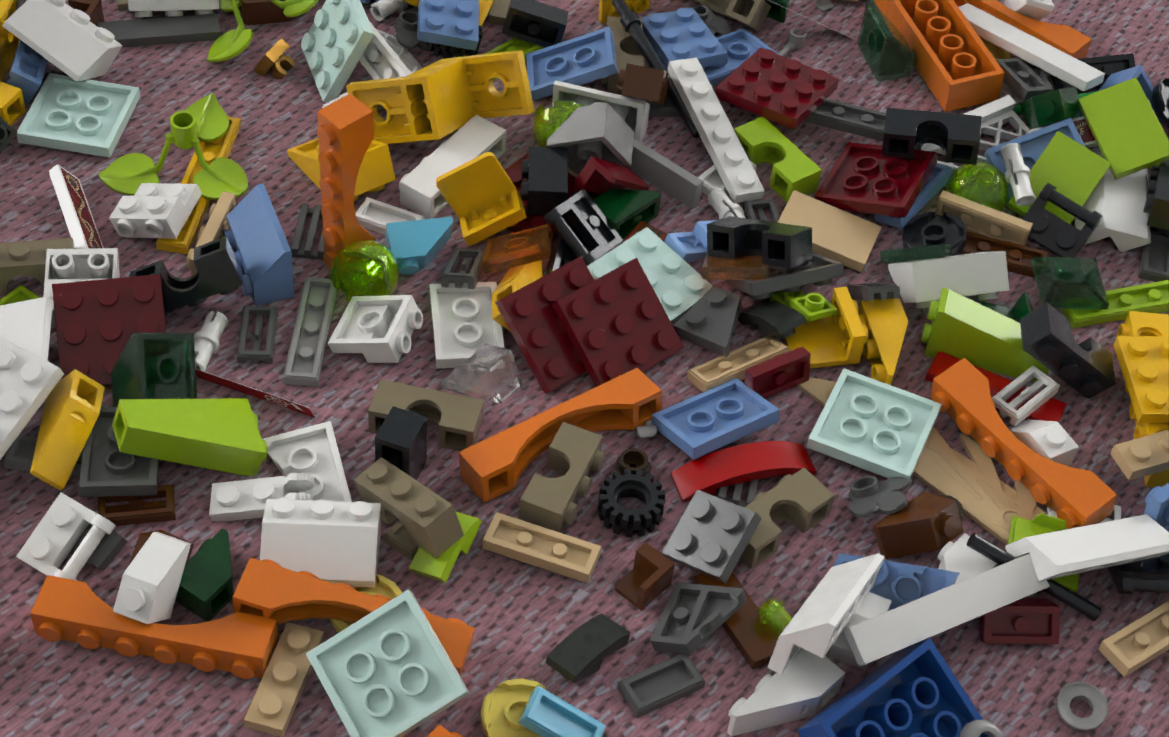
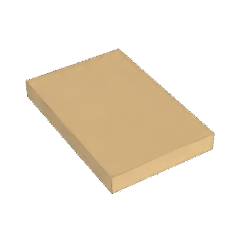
[777,190,882,273]

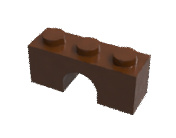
[617,63,670,105]

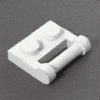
[16,492,116,581]

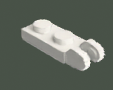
[209,472,315,521]

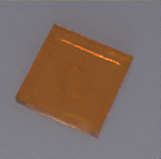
[482,224,553,274]
[701,254,772,280]

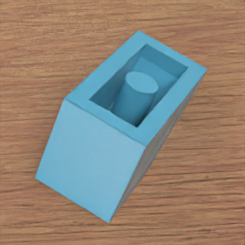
[385,217,453,275]

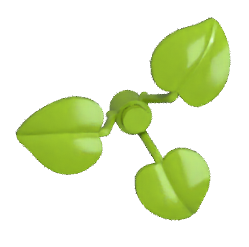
[206,0,319,63]
[99,93,248,201]

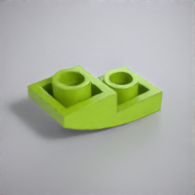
[769,290,838,322]
[409,511,482,583]

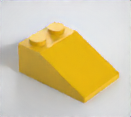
[287,138,396,201]

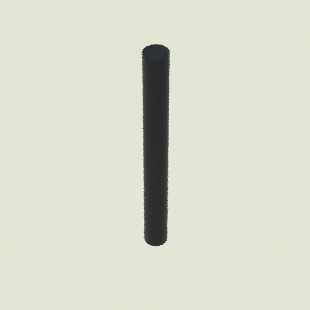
[967,533,1102,621]

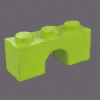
[734,116,822,203]

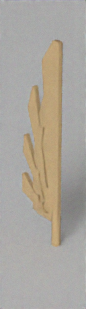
[796,377,1048,545]

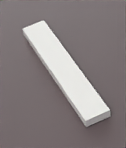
[959,3,1105,91]
[843,553,1050,667]

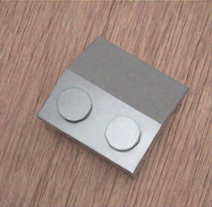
[547,102,634,173]

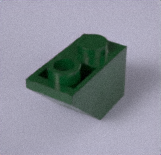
[175,528,234,622]

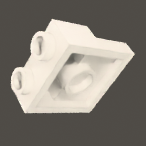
[109,183,202,239]
[328,295,423,363]

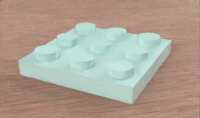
[301,0,374,103]
[16,73,140,158]
[587,227,713,325]
[806,368,942,479]
[306,589,470,737]

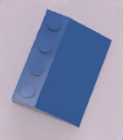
[797,638,989,737]

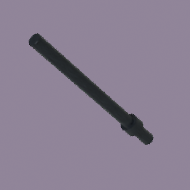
[612,0,700,138]

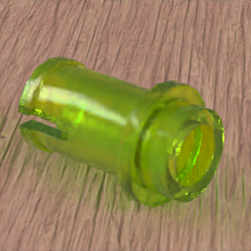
[757,597,793,636]

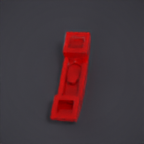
[671,441,817,503]

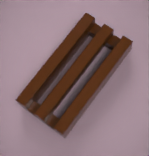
[98,484,176,526]

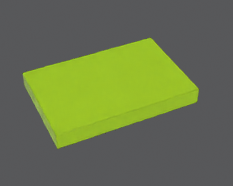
[1078,77,1169,180]
[1007,131,1112,224]

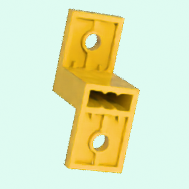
[346,50,535,144]

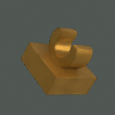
[253,38,295,79]

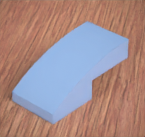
[664,220,717,263]

